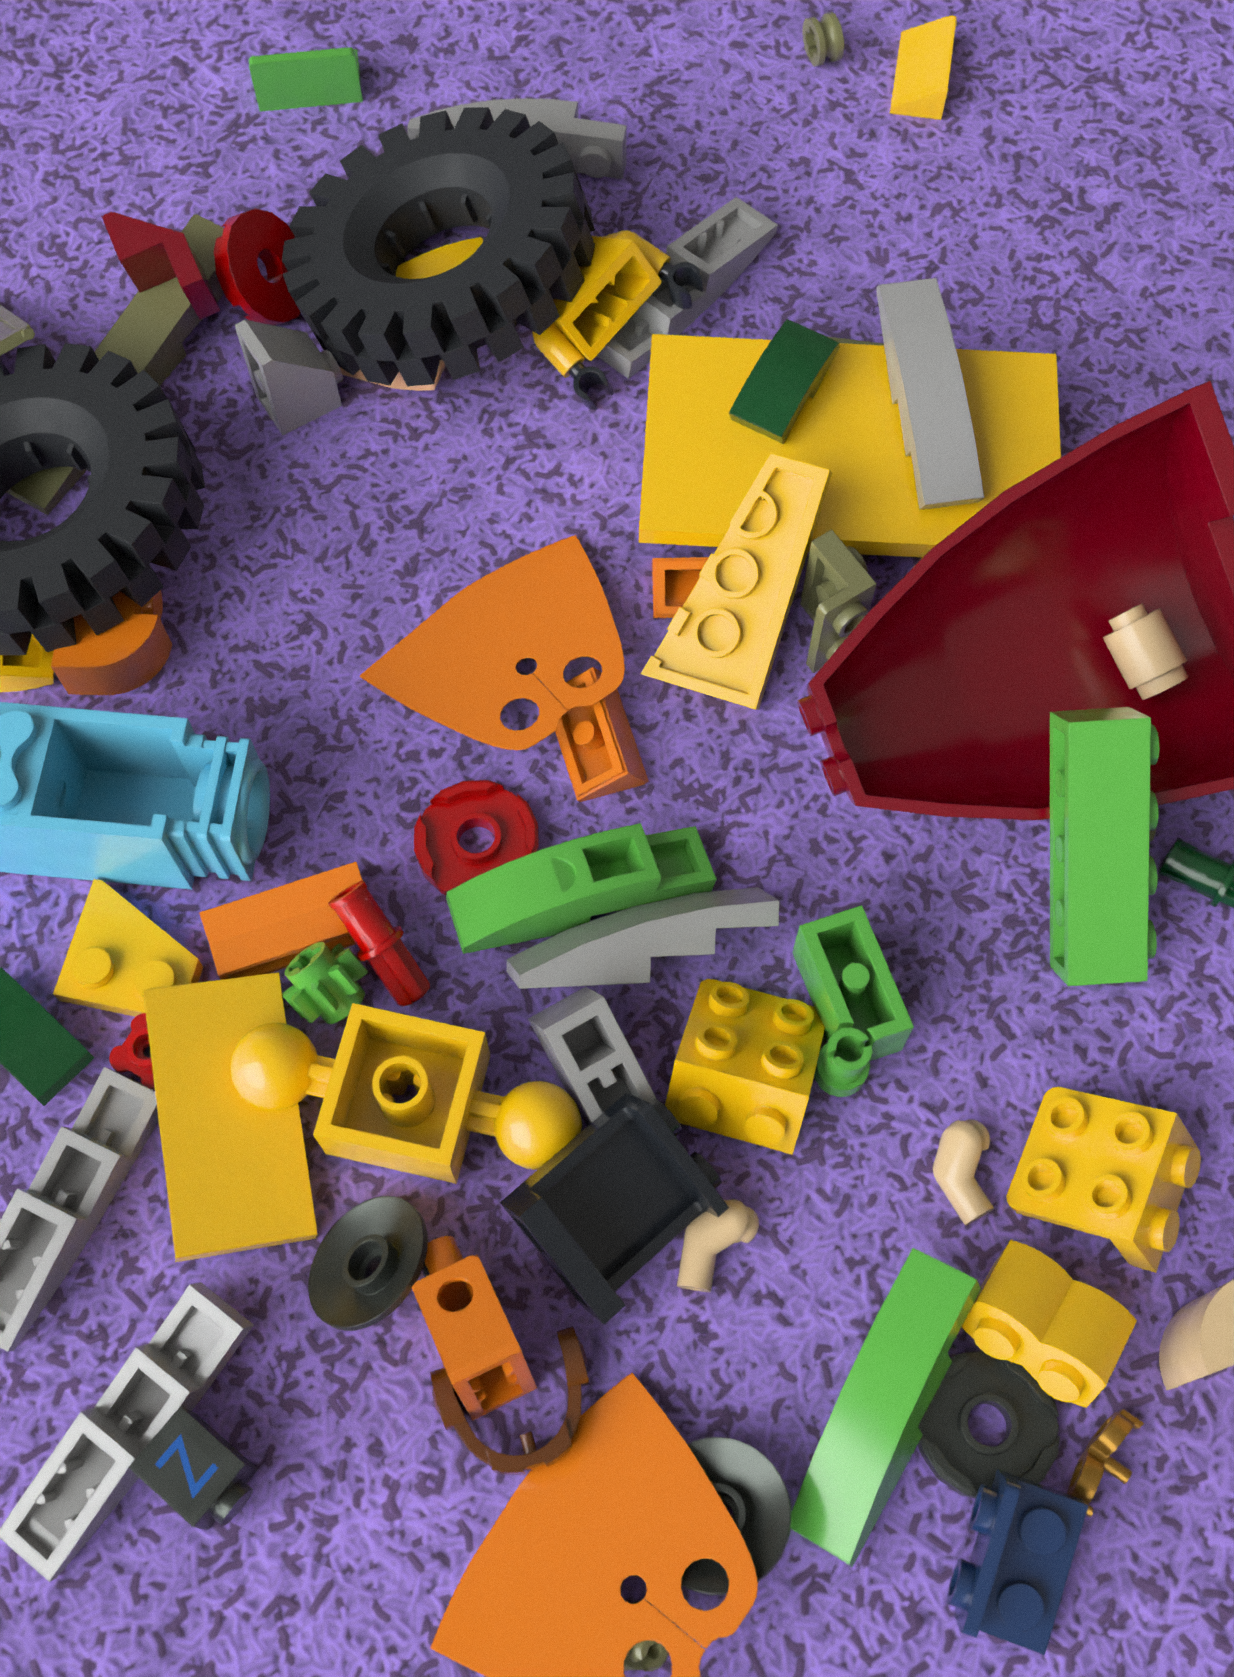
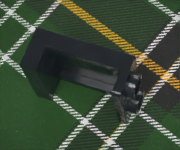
[500,1093,729,1325]

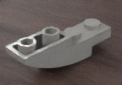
[407,98,627,179]

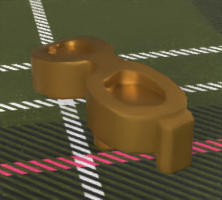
[1067,1409,1145,1517]

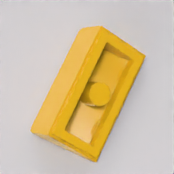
[890,15,957,120]

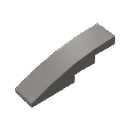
[597,197,778,379]
[876,278,984,510]
[507,887,780,989]
[0,1067,158,1352]
[0,1282,254,1582]

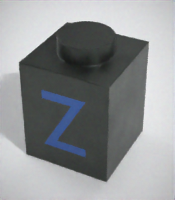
[128,1406,258,1530]

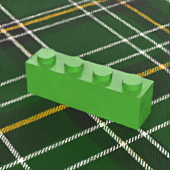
[1050,707,1159,986]

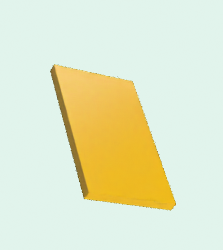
[639,334,1061,558]

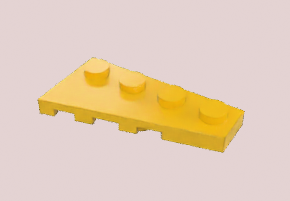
[641,453,832,710]

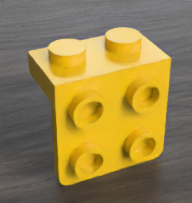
[665,979,825,1155]
[1006,1087,1201,1273]

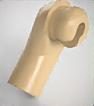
[933,1119,994,1226]
[677,1199,759,1292]

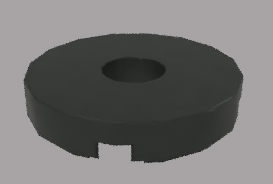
[918,1351,1060,1499]

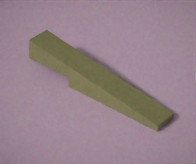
[7,213,224,515]

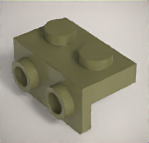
[800,530,877,673]

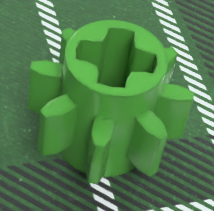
[282,942,368,1024]

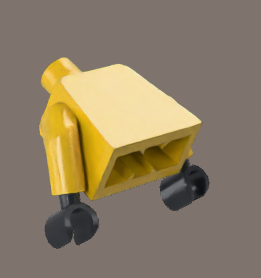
[532,230,703,410]

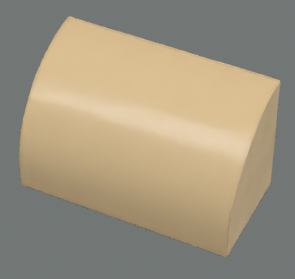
[1159,1279,1234,1391]

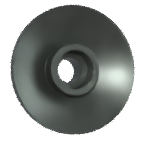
[308,1196,428,1331]
[681,1437,791,1596]

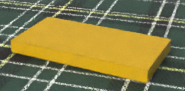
[143,972,318,1262]

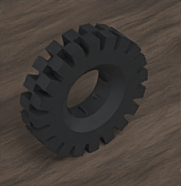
[282,107,595,386]
[0,343,205,655]

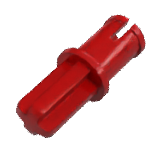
[328,880,430,1007]

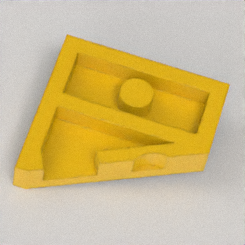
[53,879,203,1017]

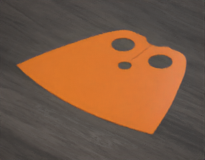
[360,535,625,750]
[430,1372,758,1677]

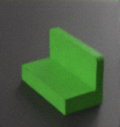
[249,47,363,112]

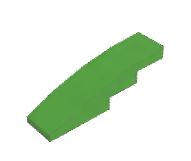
[791,1248,981,1567]

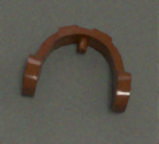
[430,1326,590,1475]

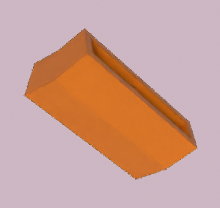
[199,862,363,980]

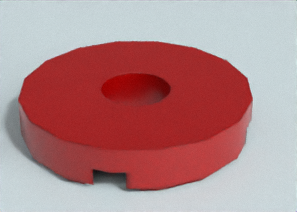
[214,208,301,326]
[414,780,539,895]

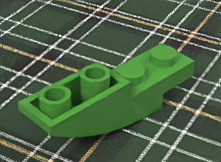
[446,823,717,954]

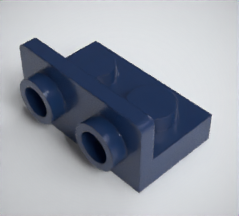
[947,1468,1088,1655]

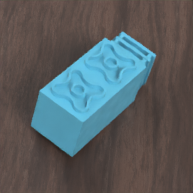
[0,702,270,889]

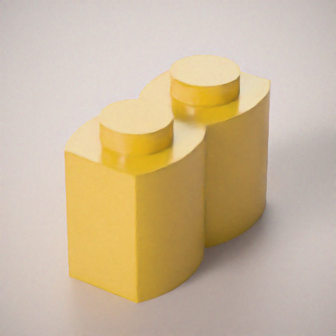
[962,1240,1137,1408]

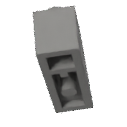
[528,987,677,1138]

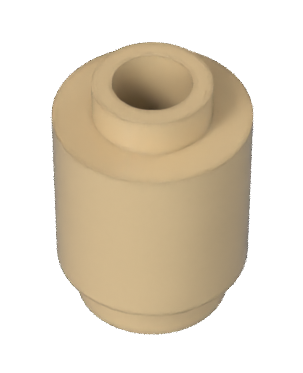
[1103,603,1188,700]

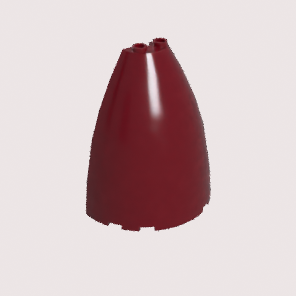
[797,381,1234,820]

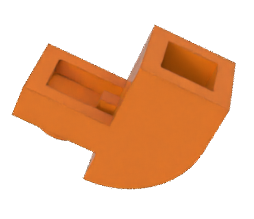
[51,590,172,695]

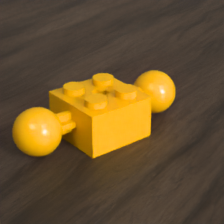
[231,1003,582,1184]

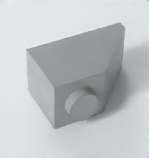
[234,320,343,436]

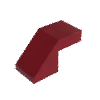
[101,212,221,320]

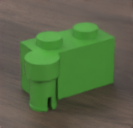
[792,905,914,1097]

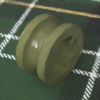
[802,12,844,67]

